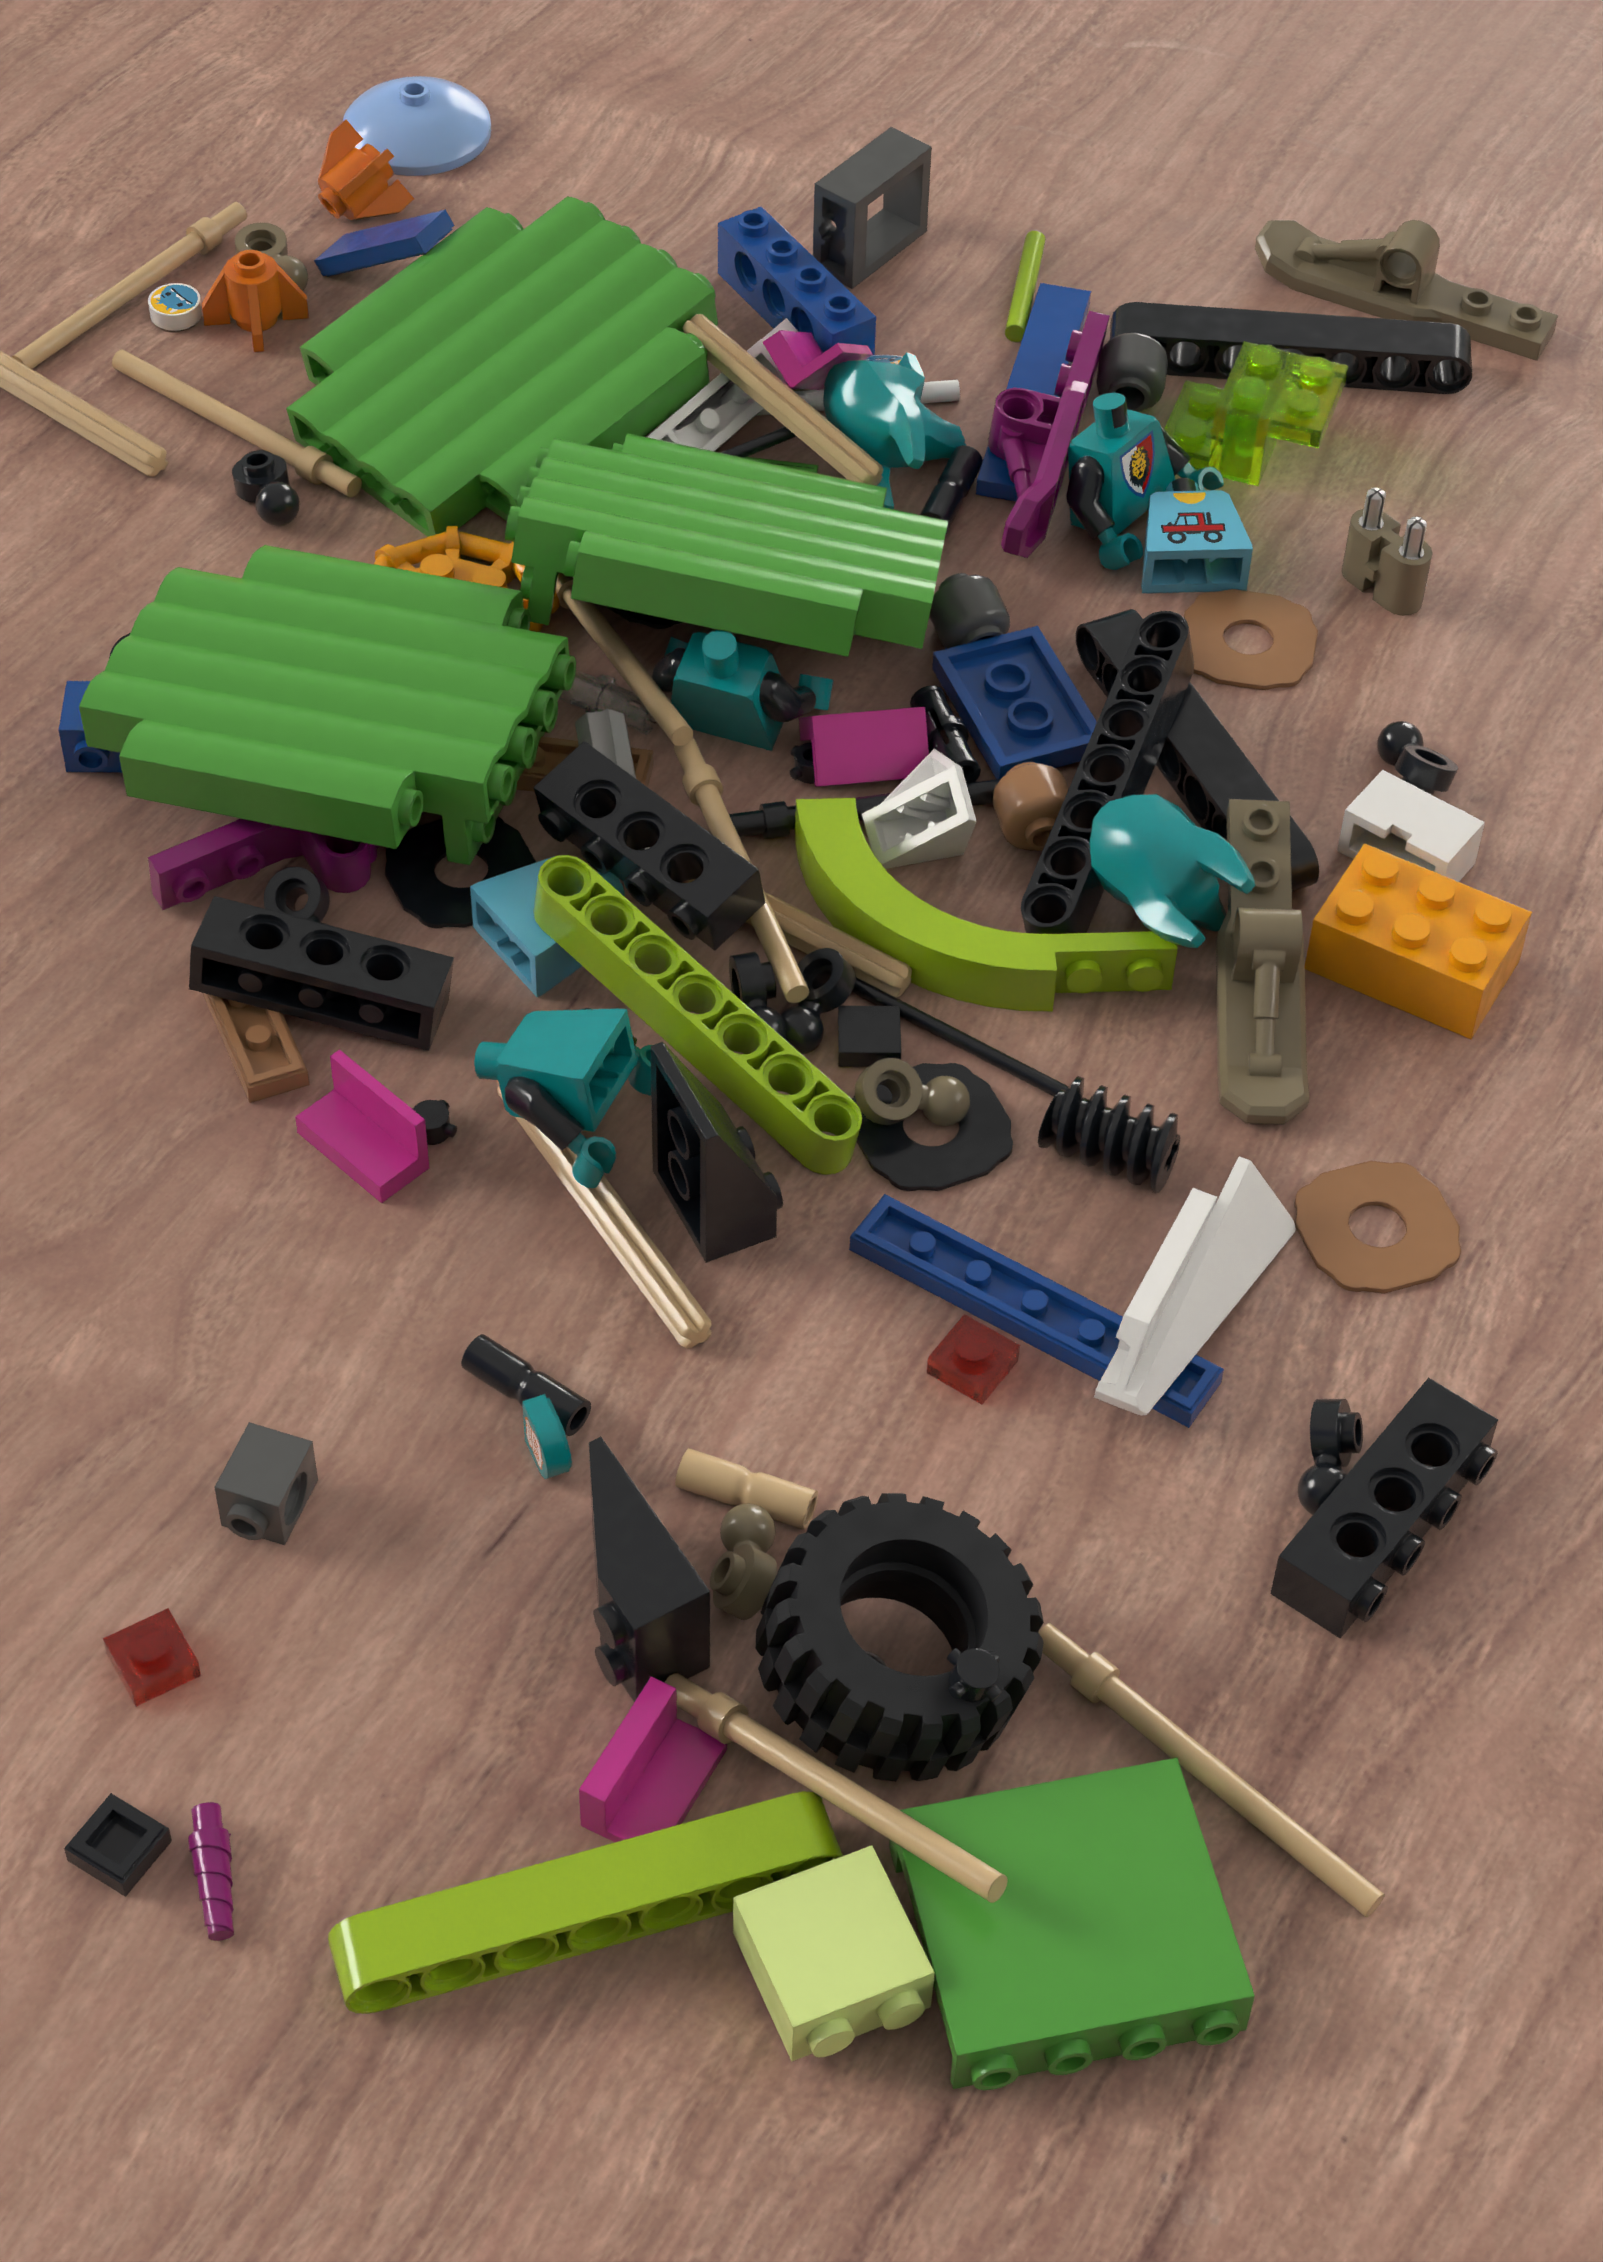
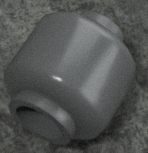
[1096,333,1168,412]
[929,573,1010,649]

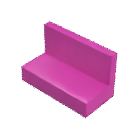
[762,330,873,390]
[798,707,929,787]
[295,1049,430,1203]
[579,1677,727,1842]

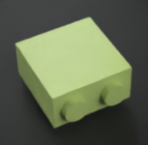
[733,1845,935,2061]

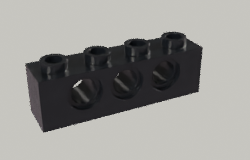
[533,741,765,951]
[189,896,454,1051]
[1270,1377,1498,1639]

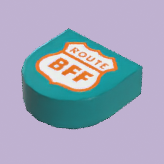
[522,1394,572,1479]

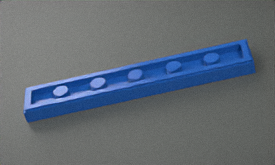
[976,283,1091,502]
[849,1194,1224,1428]

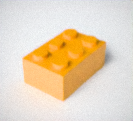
[1304,843,1532,1039]

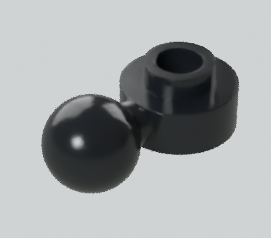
[232,450,300,526]
[1377,721,1458,795]
[264,867,331,926]
[780,948,856,1054]
[729,951,786,1039]
[1298,1399,1363,1515]

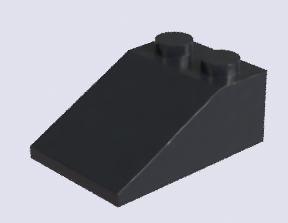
[651,1042,783,1263]
[589,1437,710,1702]

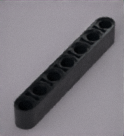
[1110,302,1472,394]
[1076,609,1319,892]
[1020,611,1194,934]

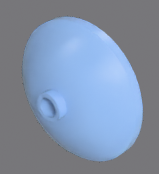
[343,76,491,176]

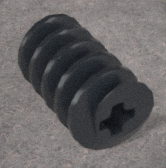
[1038,1076,1181,1193]

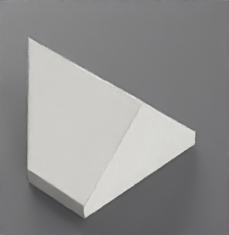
[862,748,977,869]

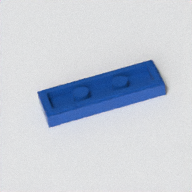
[314,209,455,277]

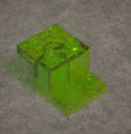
[1164,341,1348,486]

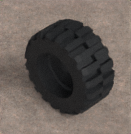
[755,1493,1044,1782]

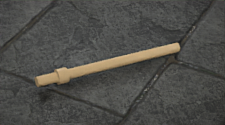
[12,202,247,369]
[112,349,362,497]
[555,573,693,746]
[674,738,809,1003]
[1038,1623,1385,1917]
[665,1673,1008,1903]

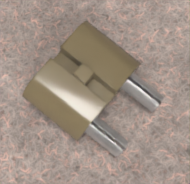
[1341,488,1433,616]

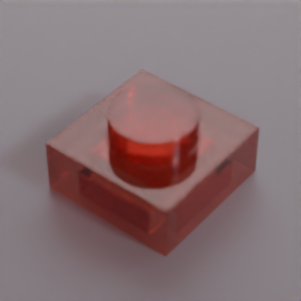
[927,1314,1020,1405]
[103,1608,201,1707]

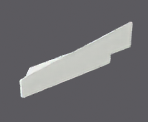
[647,318,798,452]
[1094,1156,1296,1416]

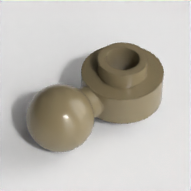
[235,223,308,291]
[855,1058,970,1126]
[710,1504,777,1620]

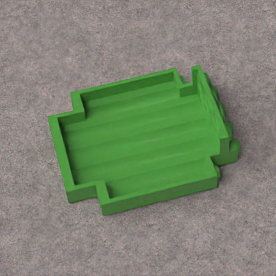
[286,196,718,537]
[505,433,948,657]
[79,545,576,865]

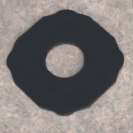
[385,816,536,928]
[852,1063,1013,1191]

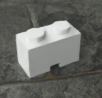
[1337,770,1485,882]

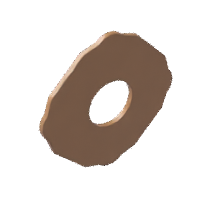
[1184,589,1318,690]
[1295,1160,1461,1294]

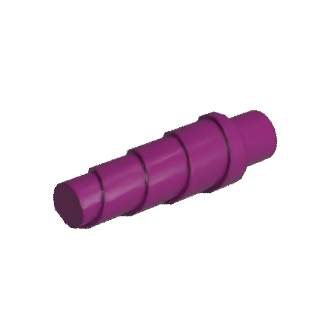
[188,1802,234,1941]

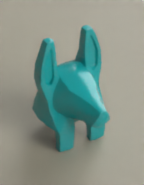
[823,352,966,509]
[1090,794,1256,948]

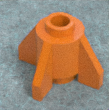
[318,119,414,220]
[202,250,309,352]

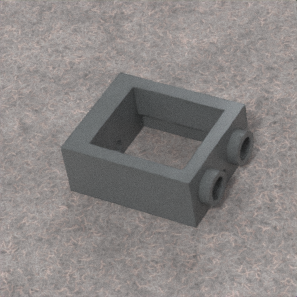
[813,127,932,289]

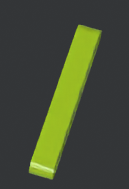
[533,855,862,1175]
[328,1791,843,2014]

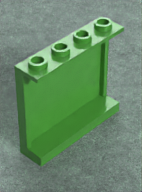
[889,1758,1255,2090]

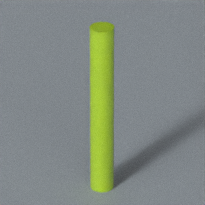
[1005,231,1046,342]

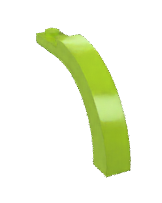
[795,798,1178,1012]

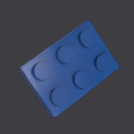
[932,626,1097,779]

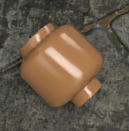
[993,762,1069,851]

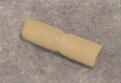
[675,1448,818,1530]

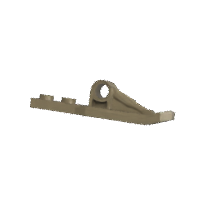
[1255,220,1558,361]
[1216,799,1310,1125]

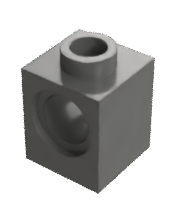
[214,1422,318,1545]

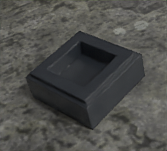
[837,1005,901,1067]
[64,1793,172,1897]

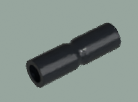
[920,445,983,534]
[461,1334,591,1436]

